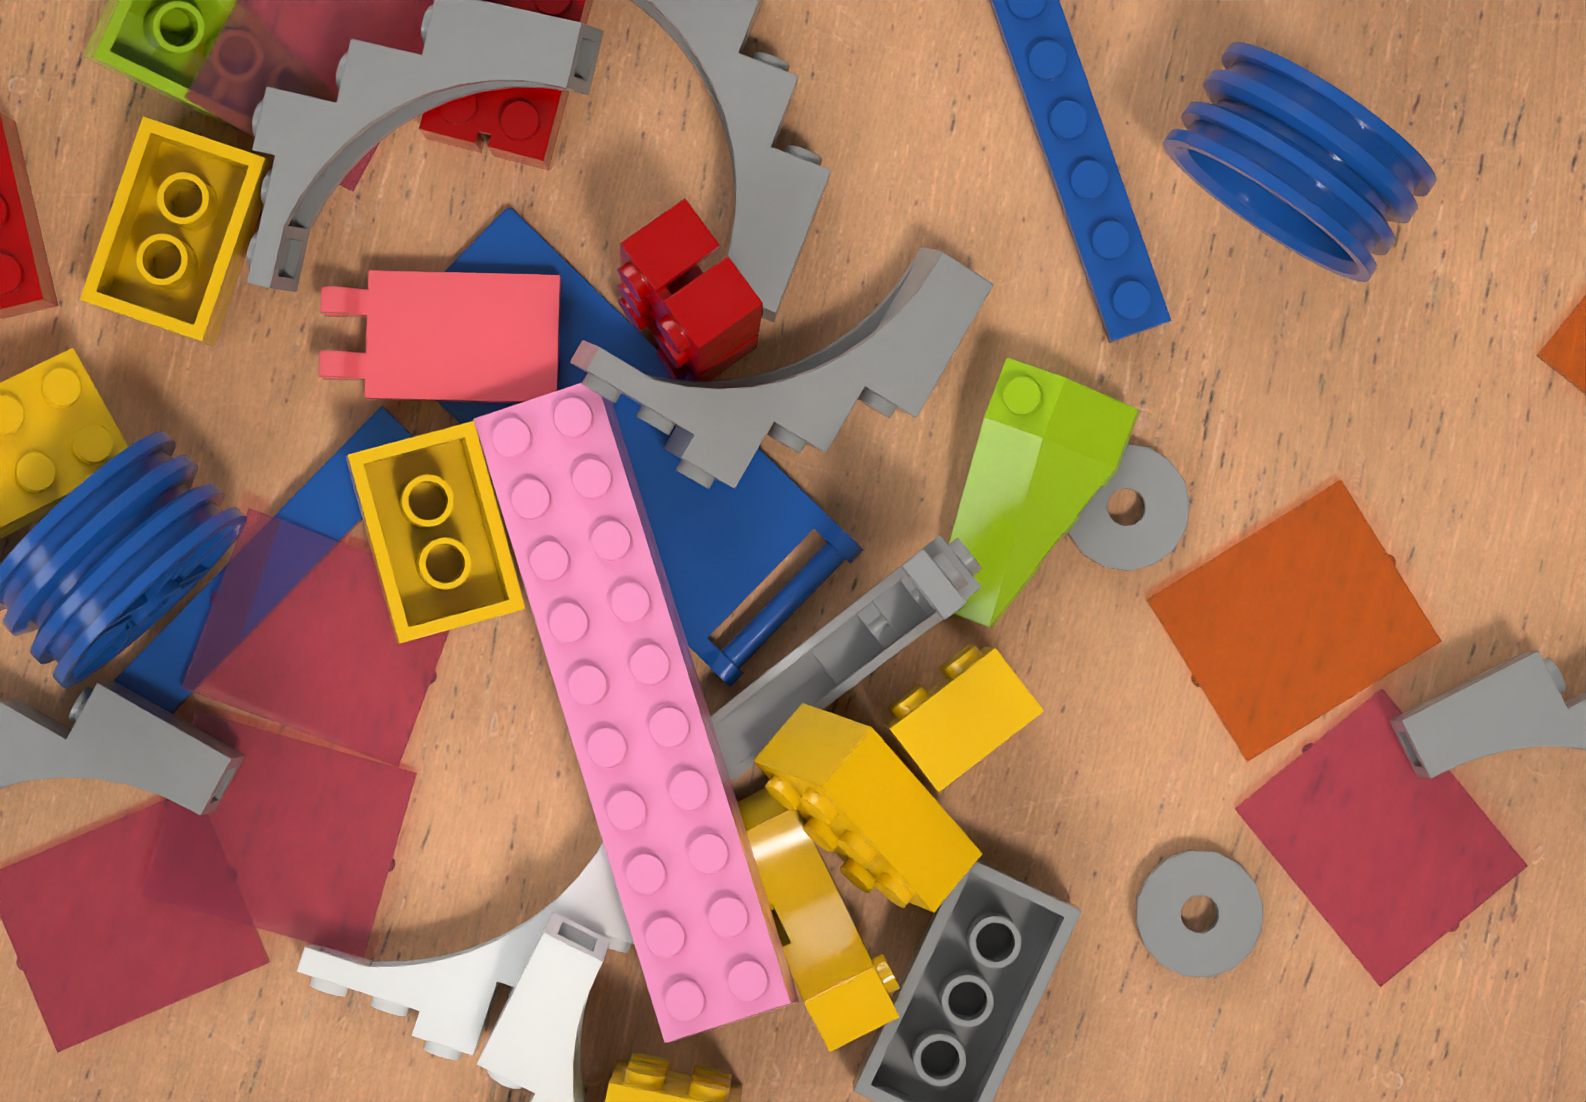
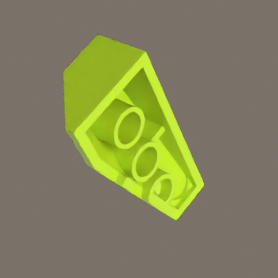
[949,357,1140,628]

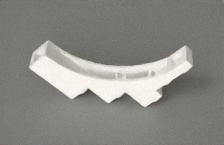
[297,843,634,1061]
[477,912,611,1102]

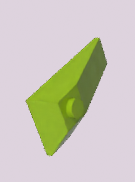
[82,0,338,137]

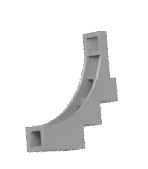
[247,0,604,292]
[630,0,831,322]
[570,247,994,489]
[710,535,982,781]
[1389,651,1586,779]
[0,680,246,816]

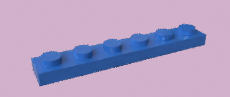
[989,0,1172,343]

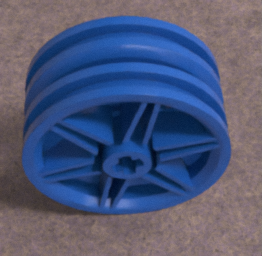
[1163,42,1437,282]
[0,431,247,688]

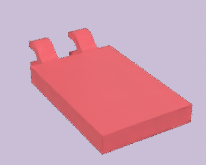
[319,270,561,403]

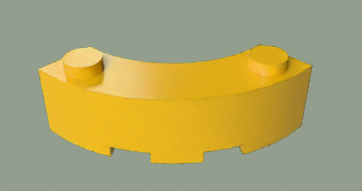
[737,788,900,1052]

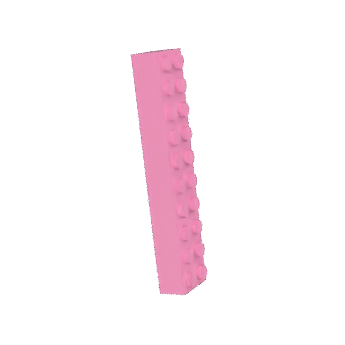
[474,383,799,1043]

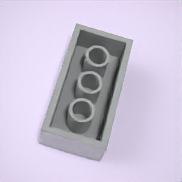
[852,859,1082,1102]

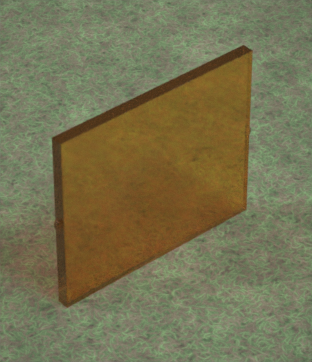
[1146,480,1442,762]

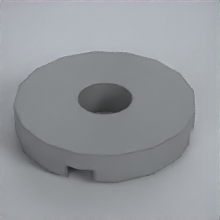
[1067,444,1190,571]
[1135,849,1263,978]

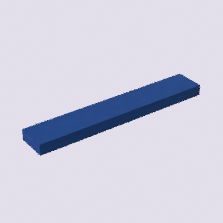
[115,406,414,714]

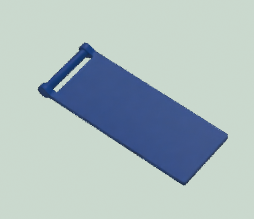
[437,208,863,687]

